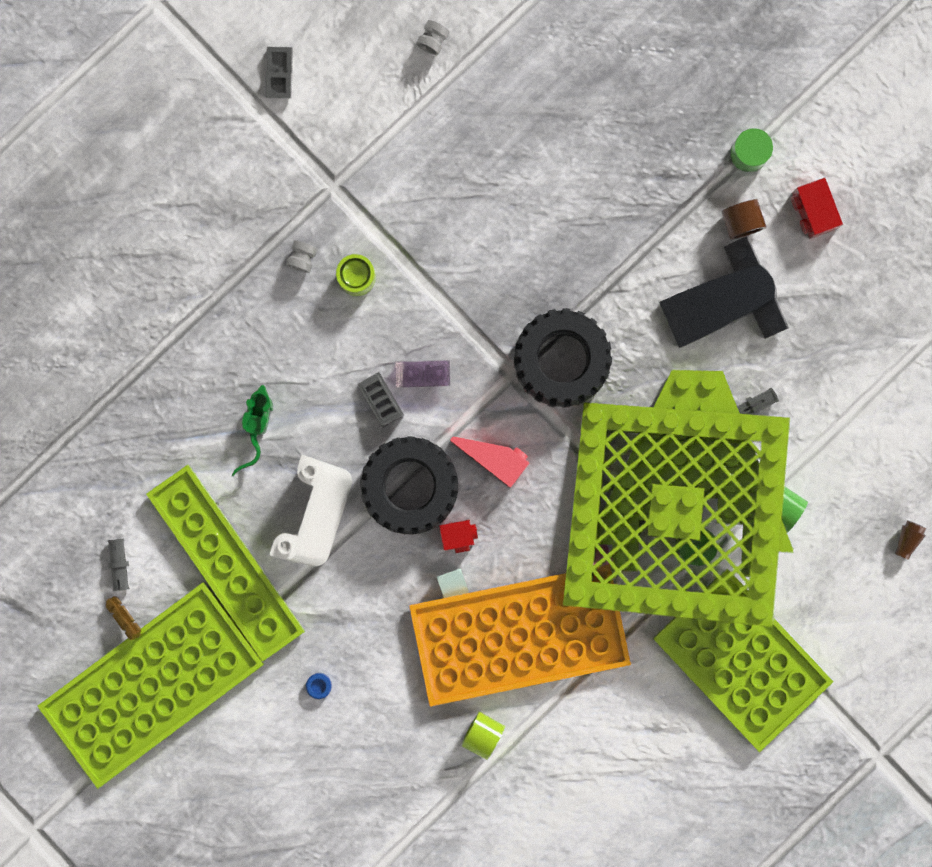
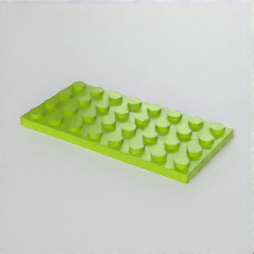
[37,582,265,789]

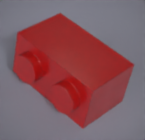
[791,178,843,239]

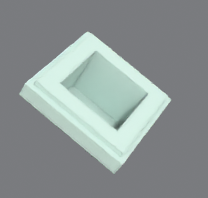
[437,568,469,598]

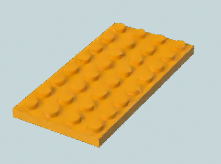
[409,564,631,707]

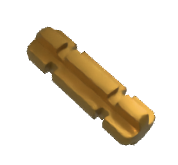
[105,596,141,640]

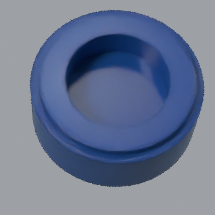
[306,673,332,699]

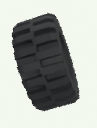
[513,308,612,408]
[360,436,458,535]

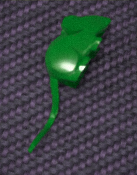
[232,385,273,476]

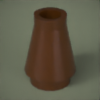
[895,520,927,560]

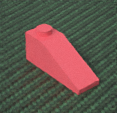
[450,436,529,488]

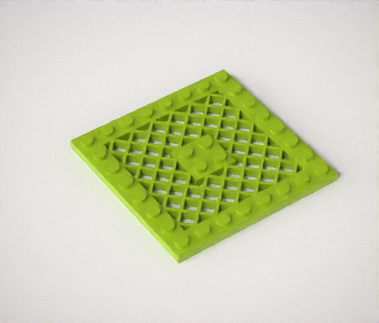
[563,402,790,627]

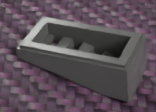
[357,372,405,428]

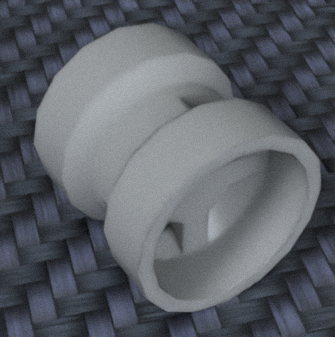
[416,20,450,55]
[286,240,318,273]

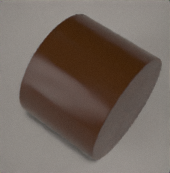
[721,199,767,240]

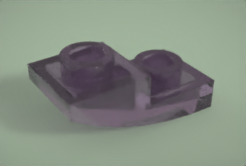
[395,360,450,387]

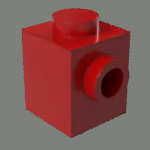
[439,520,478,554]

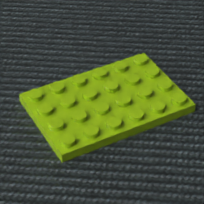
[652,568,834,753]

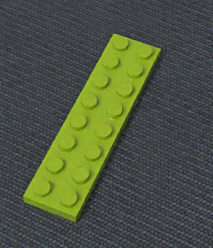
[146,465,306,662]

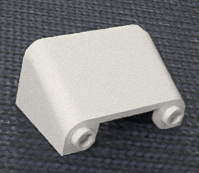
[269,455,352,566]

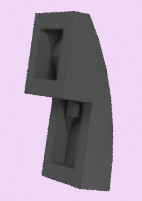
[266,47,293,98]

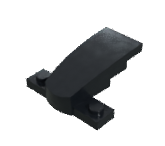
[659,236,789,348]

